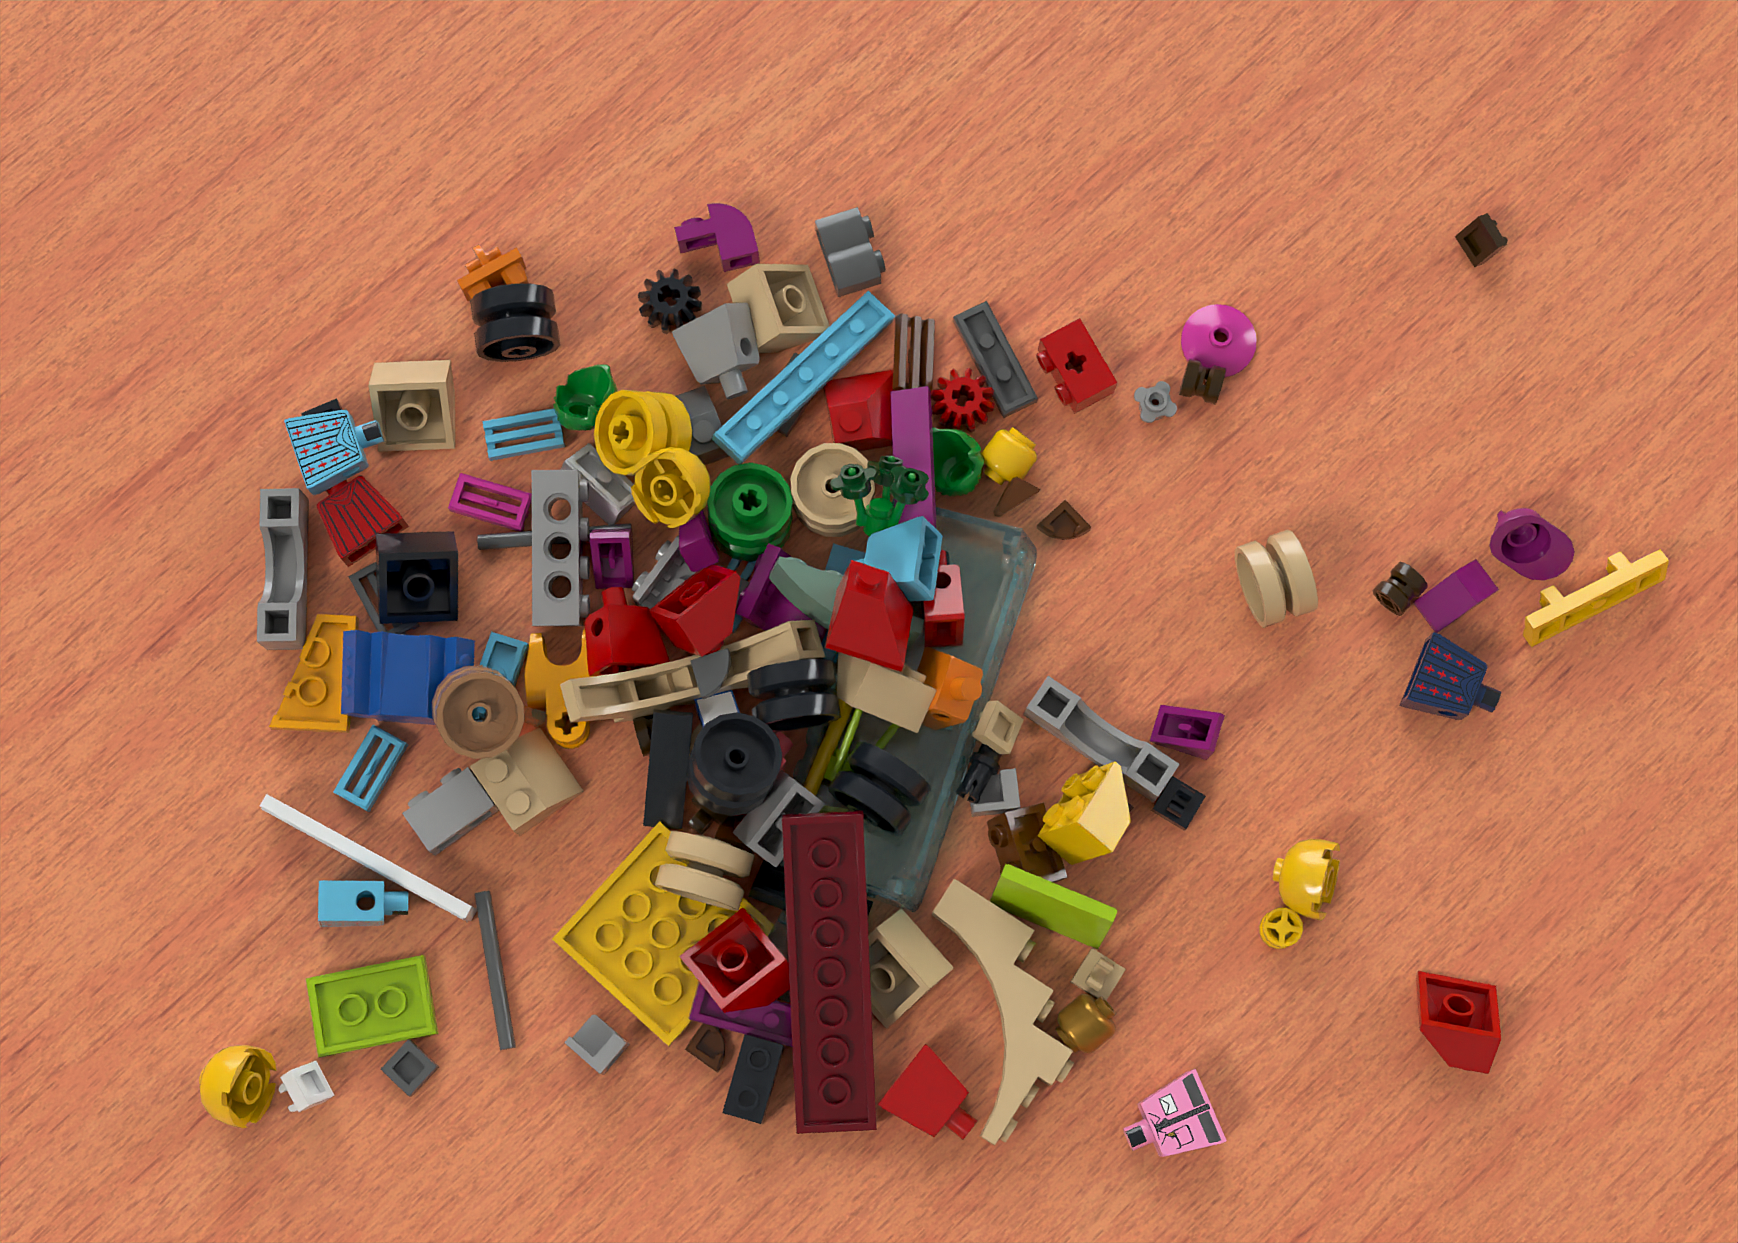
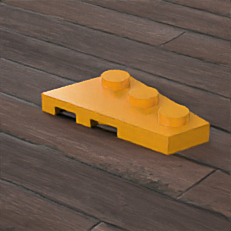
[269,614,359,733]

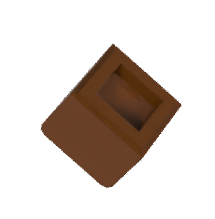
[993,477,1040,517]

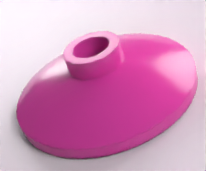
[1181,304,1257,378]

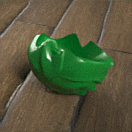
[553,364,618,431]
[932,427,984,497]

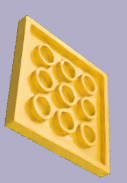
[552,821,776,1047]

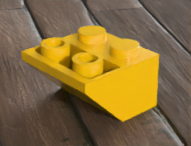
[1037,761,1131,865]

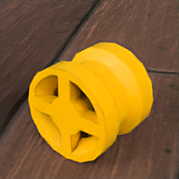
[1259,908,1303,949]

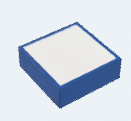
[694,690,740,728]

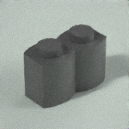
[815,207,886,297]

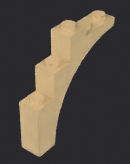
[560,620,825,723]
[932,879,1074,1145]

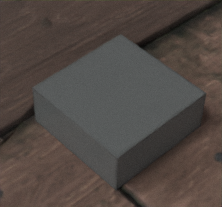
[381,1039,439,1097]

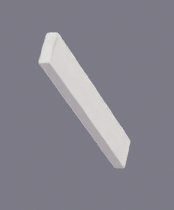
[260,794,477,922]

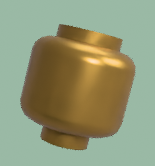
[1056,994,1116,1053]

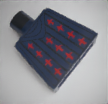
[1400,632,1501,720]

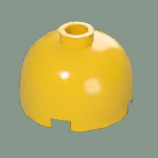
[631,447,711,528]
[1273,839,1340,921]
[199,1045,276,1129]

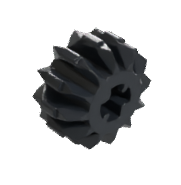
[638,268,702,334]

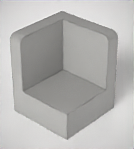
[969,768,1020,817]
[564,1015,630,1075]

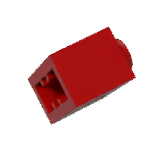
[1036,318,1118,414]

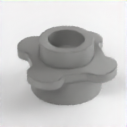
[1134,381,1177,423]

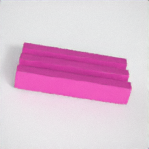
[448,473,532,532]

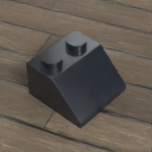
[376,531,458,624]

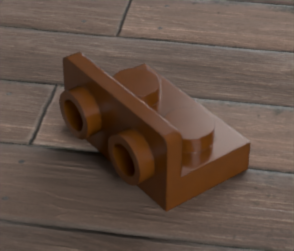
[987,803,1068,883]

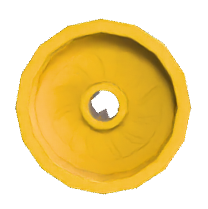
[594,390,692,476]

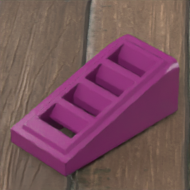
[679,509,719,572]

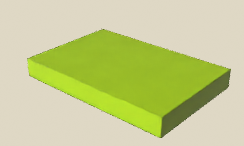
[990,864,1118,949]
[306,955,438,1057]

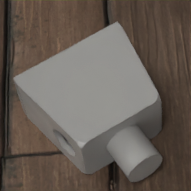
[672,302,760,399]

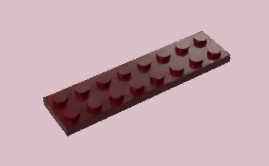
[782,811,877,1134]

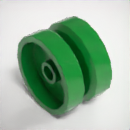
[707,463,793,562]

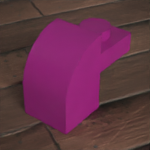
[674,203,760,272]

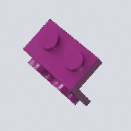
[735,543,827,643]

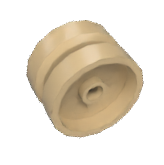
[791,443,875,537]
[1235,530,1318,628]
[655,831,755,911]

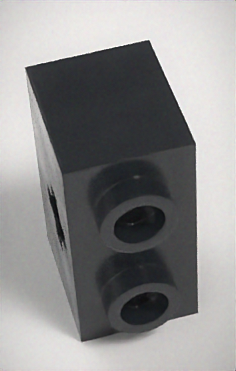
[722,1034,785,1124]

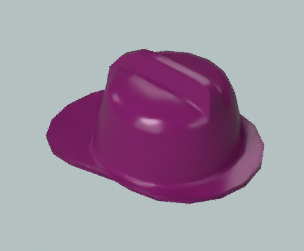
[1489,508,1575,580]

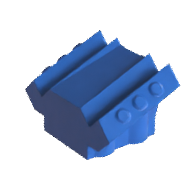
[341,630,475,725]

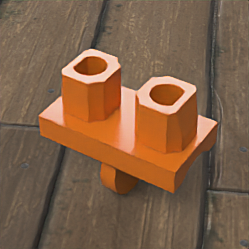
[457,244,529,301]

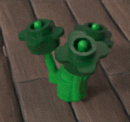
[830,456,929,537]

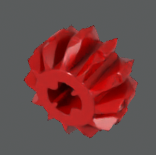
[931,368,995,433]

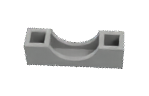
[257,488,309,650]
[1024,676,1180,802]

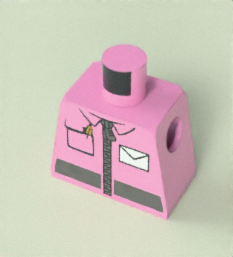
[1123,1069,1227,1157]

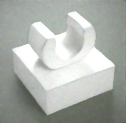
[278,1061,335,1112]

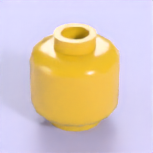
[981,427,1037,486]

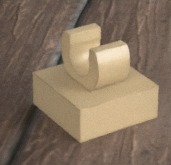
[971,700,1024,754]
[1070,948,1126,1000]

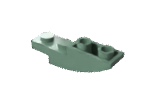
[769,556,924,647]

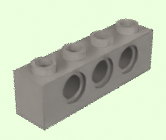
[531,470,590,627]

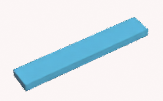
[712,291,895,464]

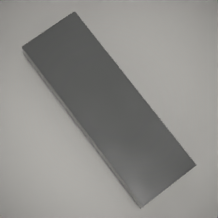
[953,301,1038,418]

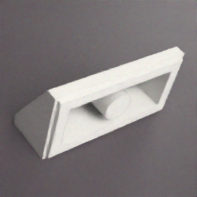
[560,443,635,525]

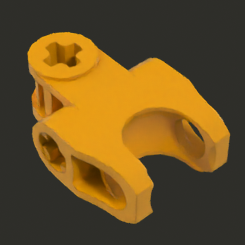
[524,629,593,749]

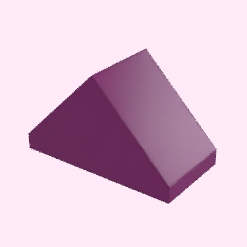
[590,528,634,589]
[1414,559,1499,633]
[1150,705,1225,760]

